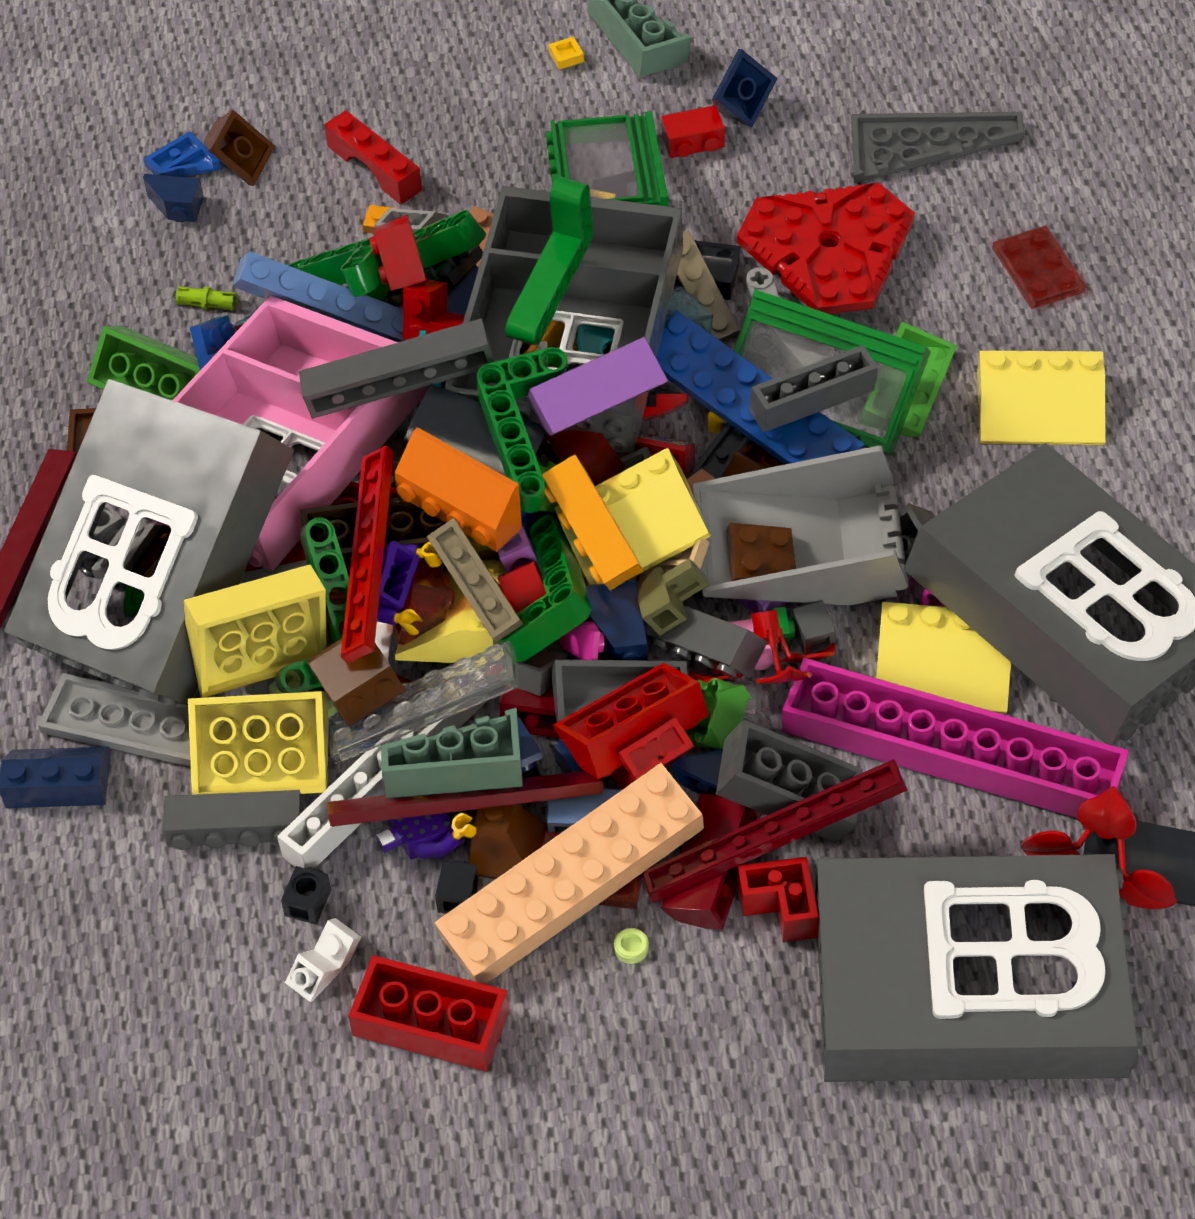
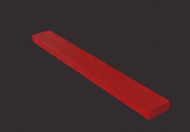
[340,445,394,664]

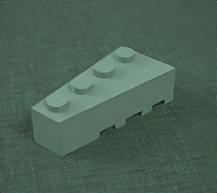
[587,0,691,77]
[381,708,523,798]

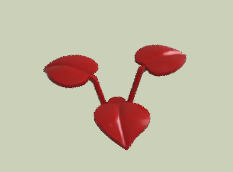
[689,610,836,684]
[1021,786,1177,909]

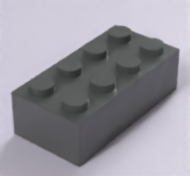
[716,719,863,843]

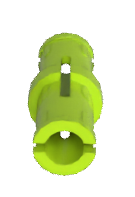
[176,286,238,311]

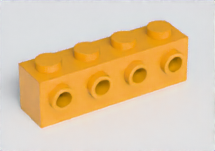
[542,454,644,590]

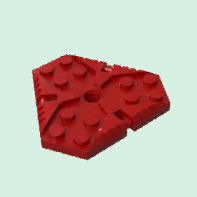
[737,182,915,314]

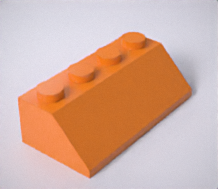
[395,427,522,552]

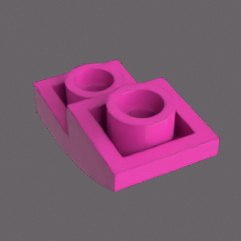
[559,621,604,660]

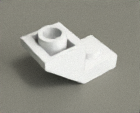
[285,918,361,1002]

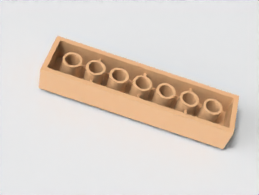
[434,763,704,984]

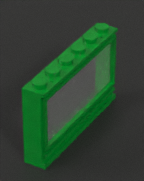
[546,111,669,207]
[734,289,931,456]

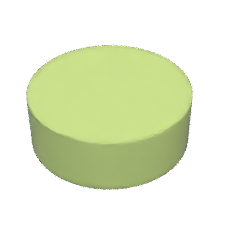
[614,928,649,964]

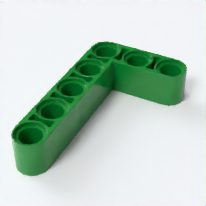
[505,176,593,346]
[346,210,487,302]
[286,238,383,297]
[477,347,568,513]
[498,514,592,663]
[275,517,349,693]

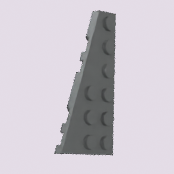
[851,112,1024,183]

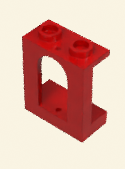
[611,717,694,790]

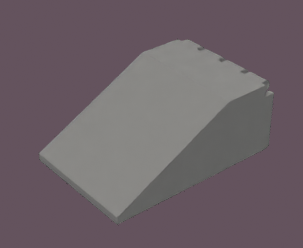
[693,446,909,605]

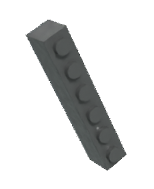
[298,318,494,419]

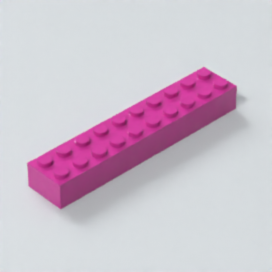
[782,658,1129,818]

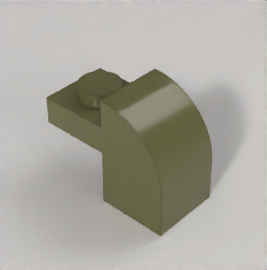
[638,558,709,636]

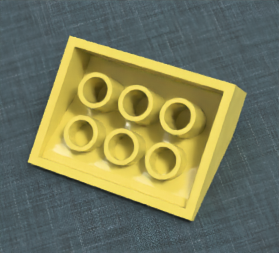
[977,351,1105,445]
[555,448,711,585]
[395,559,506,665]
[184,565,326,698]
[876,602,1011,715]
[188,691,329,795]

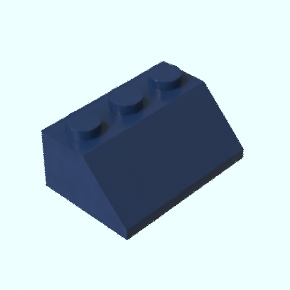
[0,747,111,808]

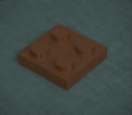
[726,523,796,581]

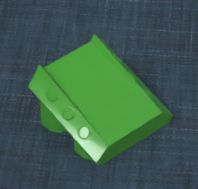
[684,678,752,749]

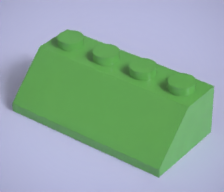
[87,326,200,400]

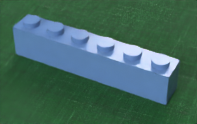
[232,251,403,342]

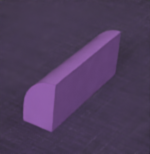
[527,337,668,435]

